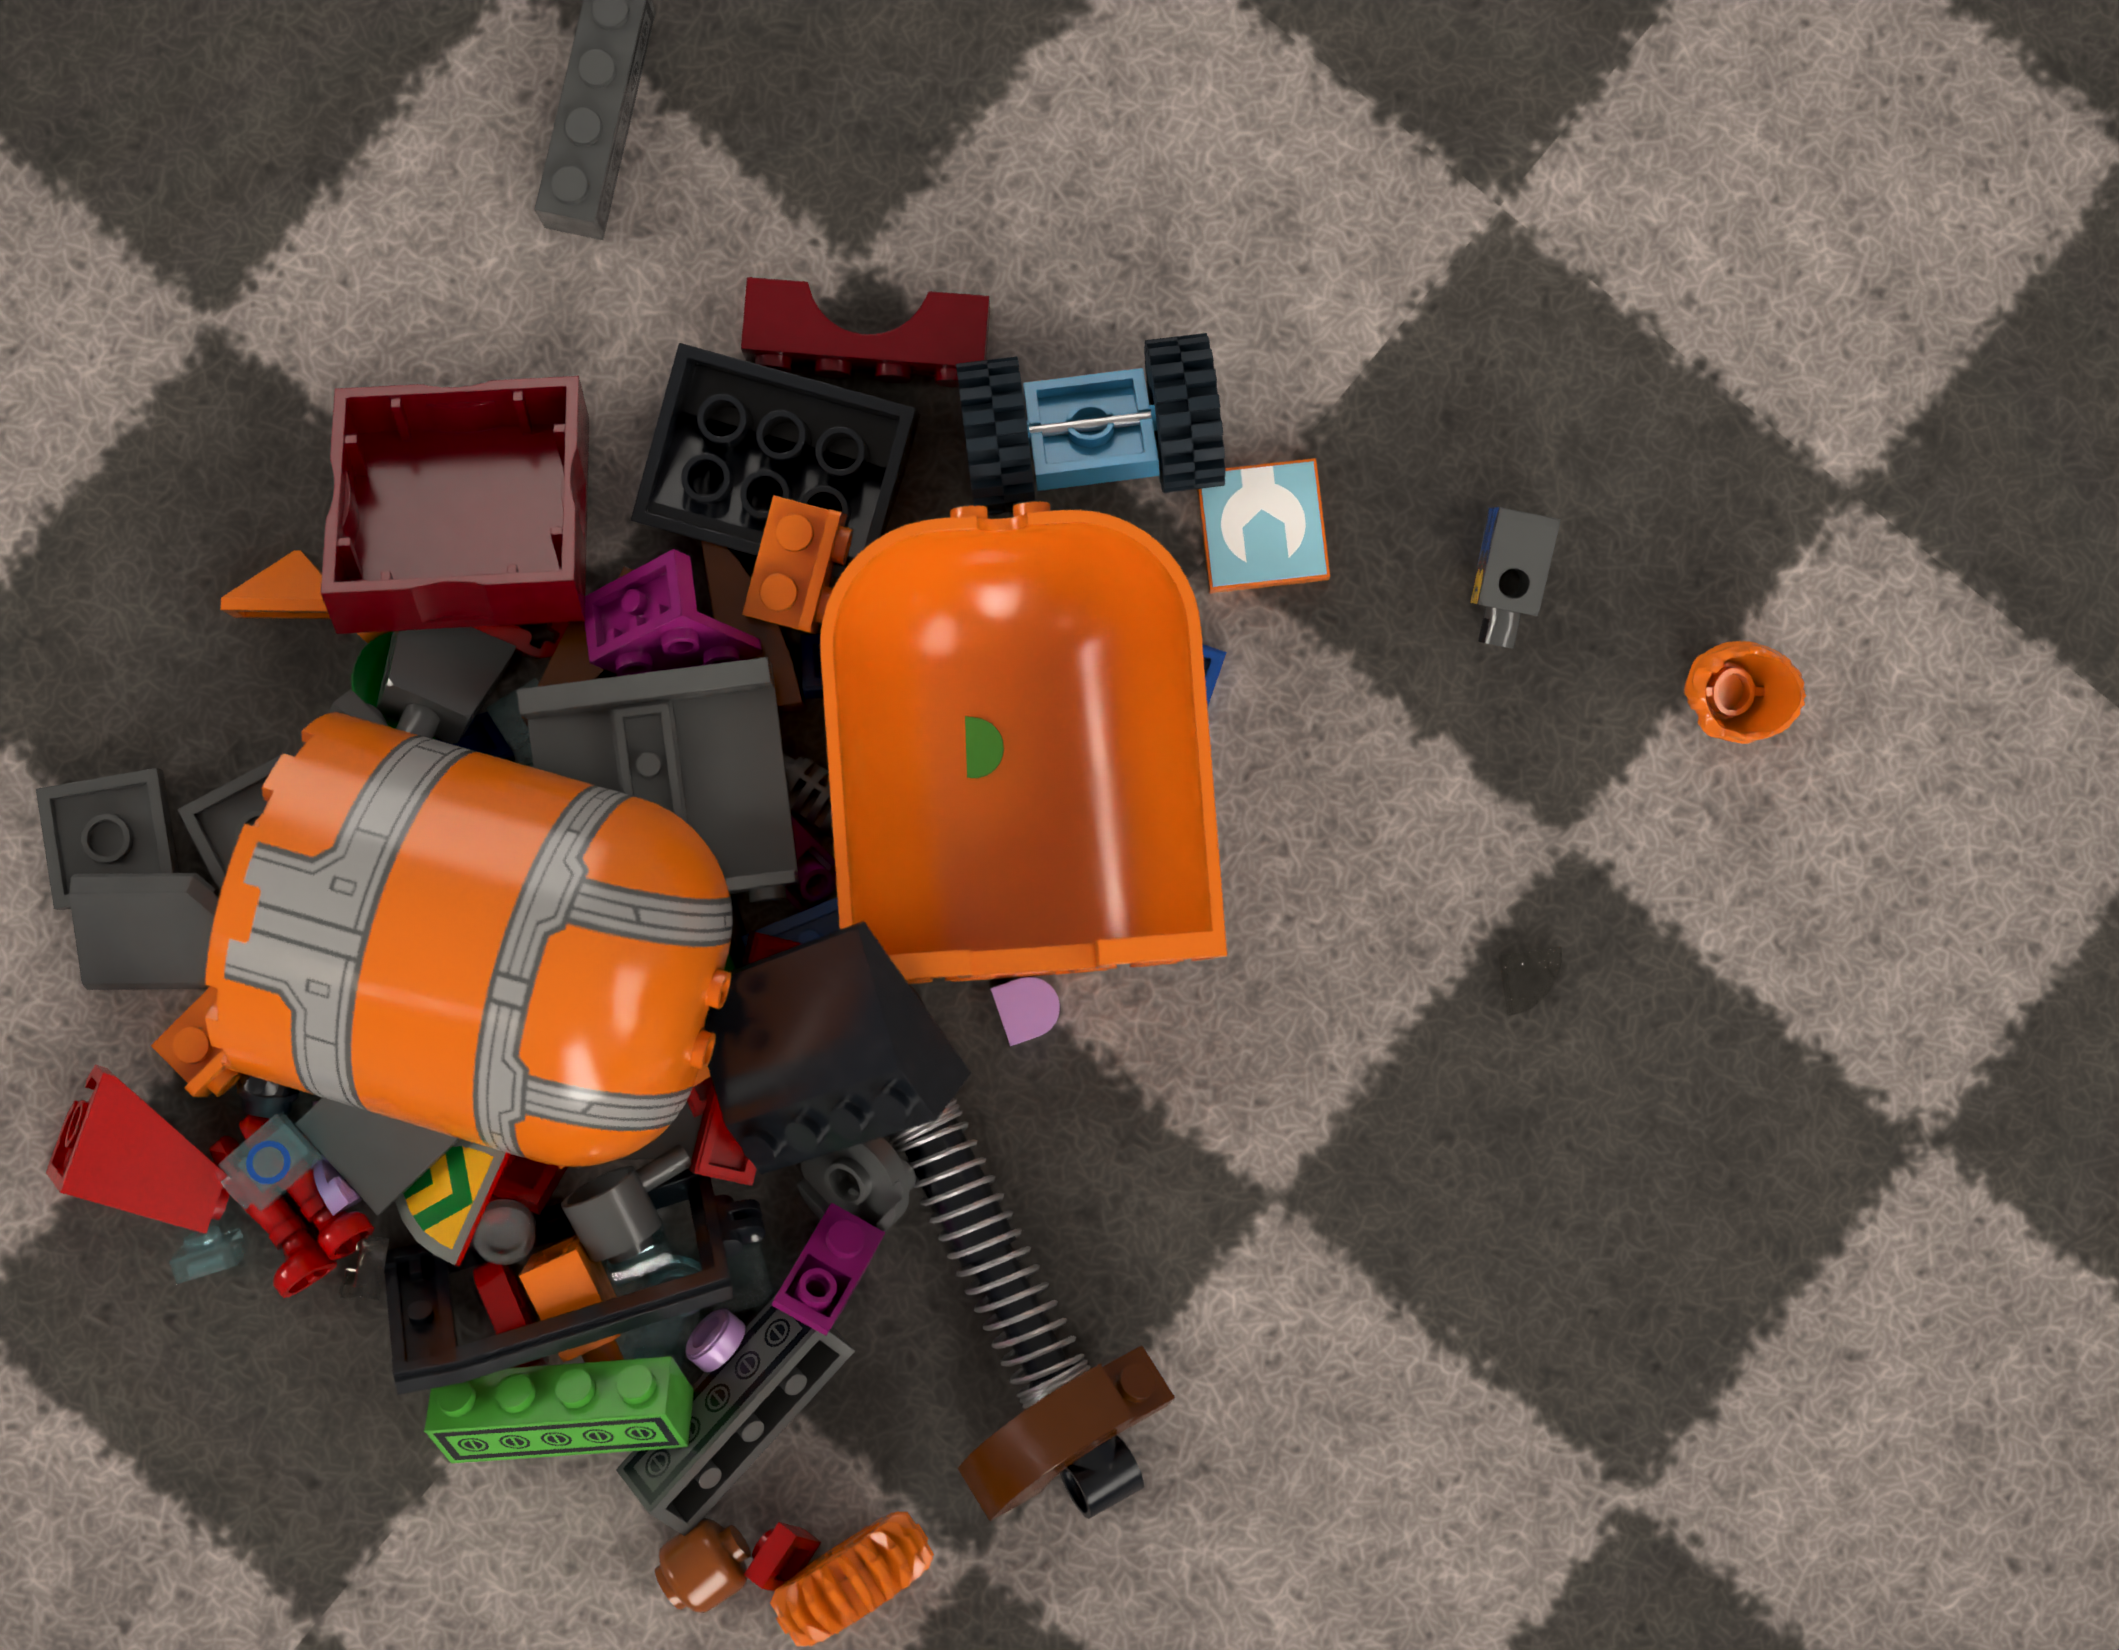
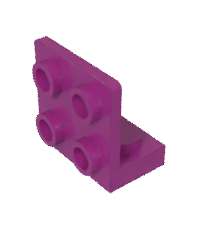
[585,549,762,676]

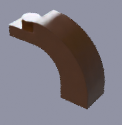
[958,1345,1175,1521]

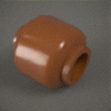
[655,1518,751,1613]

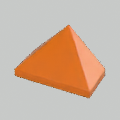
[221,550,330,619]

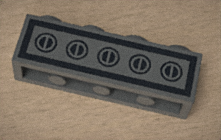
[534,0,656,240]
[616,1294,855,1536]

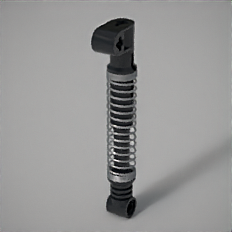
[887,983,1144,1519]

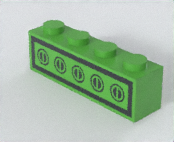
[424,1356,694,1463]

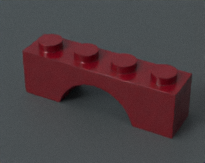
[741,277,990,388]

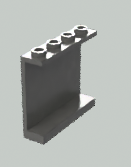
[517,657,800,903]

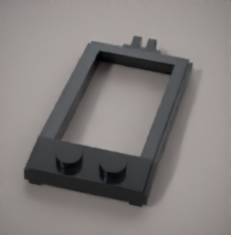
[382,1168,766,1395]

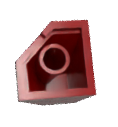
[46,1065,230,1234]

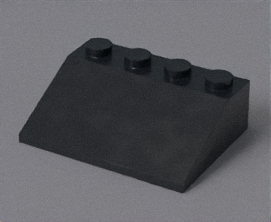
[630,343,920,579]
[704,921,972,1174]

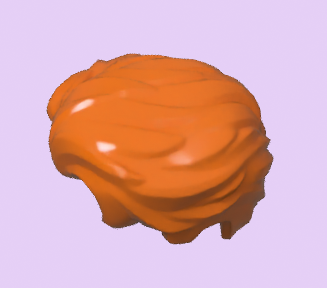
[1684,641,1806,744]

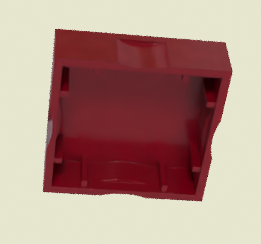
[321,376,589,634]

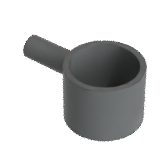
[561,1145,692,1264]

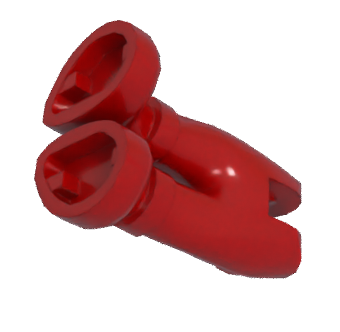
[209,1114,374,1298]

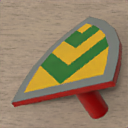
[395,1139,511,1267]

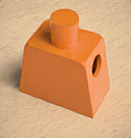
[519,1235,625,1363]

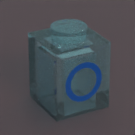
[218,1112,324,1211]

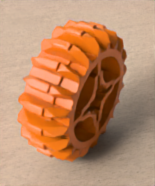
[770,1512,934,1646]

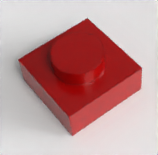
[492,1154,569,1215]
[744,1522,821,1592]

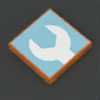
[1197,458,1330,593]

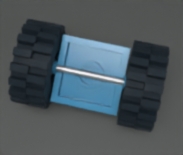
[956,333,1226,515]

